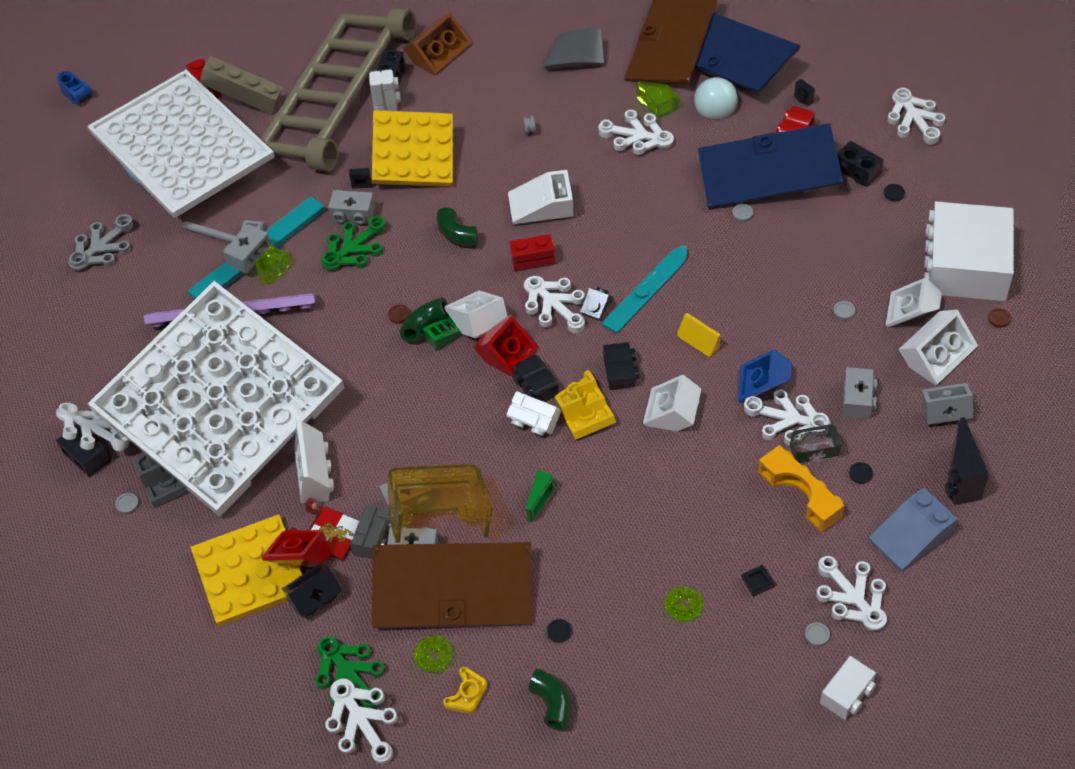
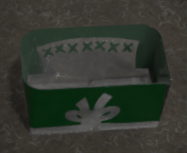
[790,424,842,465]

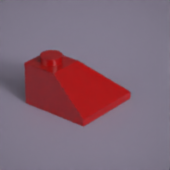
[473,315,538,377]
[262,530,331,568]

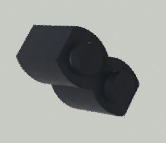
[603,342,639,390]
[512,354,559,401]

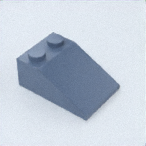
[868,487,958,572]

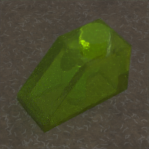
[636,81,679,119]

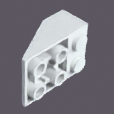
[508,170,574,224]

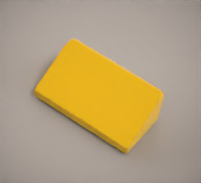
[677,313,721,357]

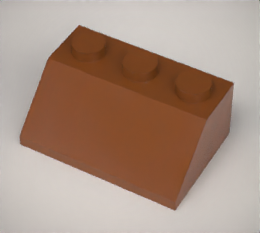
[403,12,473,75]

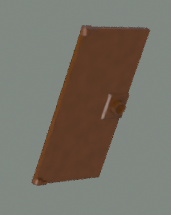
[625,0,718,85]
[372,542,533,628]

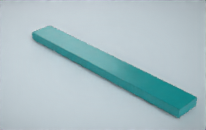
[188,196,325,300]

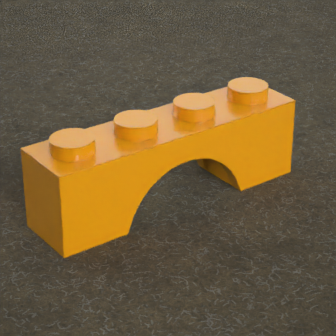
[758,445,845,533]

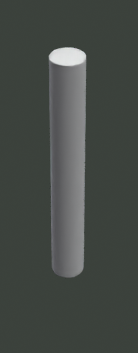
[183,221,236,243]

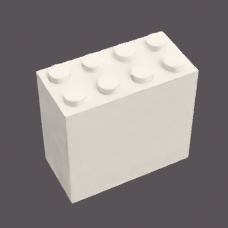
[924,202,1013,301]

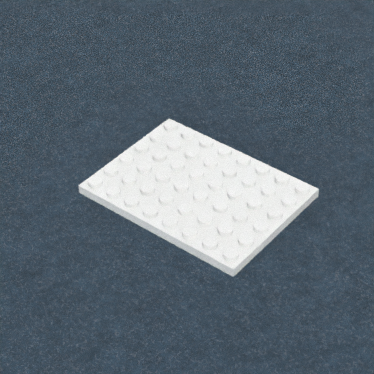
[88,70,275,218]

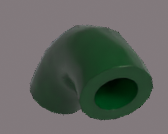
[436,207,478,247]
[400,297,449,343]
[529,668,572,731]

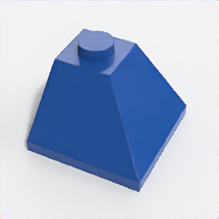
[738,349,792,403]

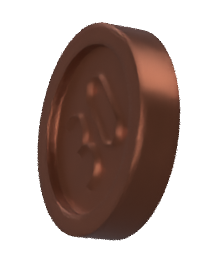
[388,304,410,324]
[988,308,1011,328]

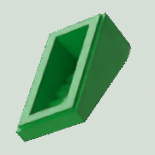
[423,317,462,351]
[526,469,555,522]

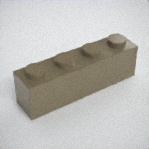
[200,56,282,114]

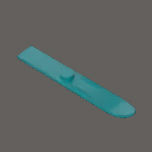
[602,245,687,334]

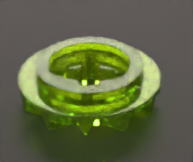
[664,584,703,621]
[414,635,453,673]

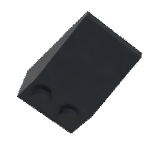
[945,417,989,505]

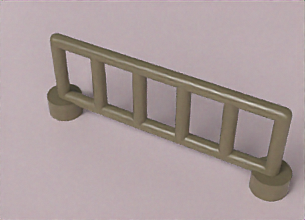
[260,8,416,171]

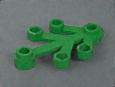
[321,216,386,270]
[315,636,385,709]

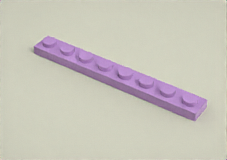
[144,293,316,327]

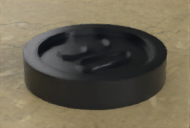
[884,184,905,202]
[849,462,873,484]
[547,619,571,643]

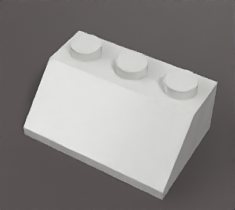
[898,310,978,385]
[294,420,334,503]

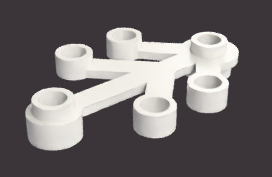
[887,88,945,145]
[599,110,674,155]
[524,276,585,333]
[744,389,831,446]
[56,403,130,451]
[816,556,887,631]
[325,679,398,764]

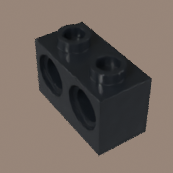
[376,49,406,92]
[837,140,884,187]

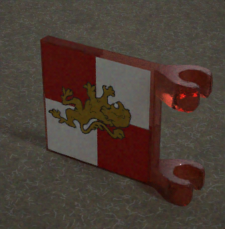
[288,498,359,562]

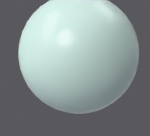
[694,77,738,119]

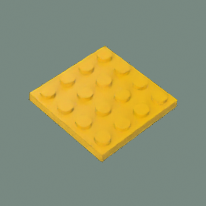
[372,110,453,187]
[191,514,302,627]

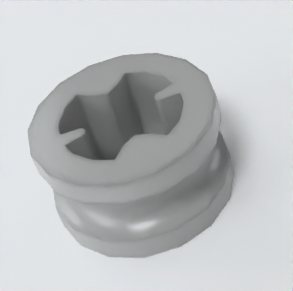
[523,116,536,135]

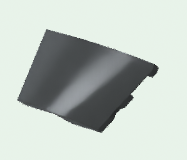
[544,28,604,70]
[133,453,189,508]

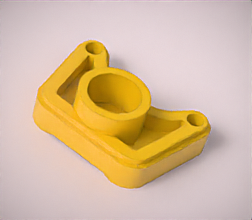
[443,667,487,714]

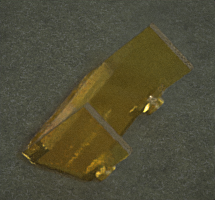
[388,464,493,543]

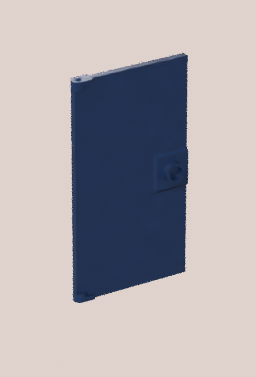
[695,13,800,93]
[698,123,843,209]

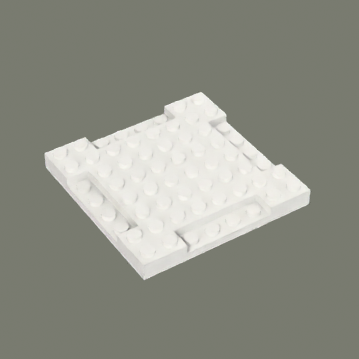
[88,281,345,517]

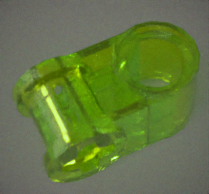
[256,245,292,285]

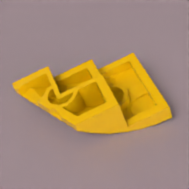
[555,370,616,440]

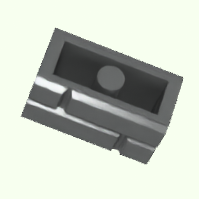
[350,504,396,559]

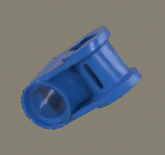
[57,71,93,105]

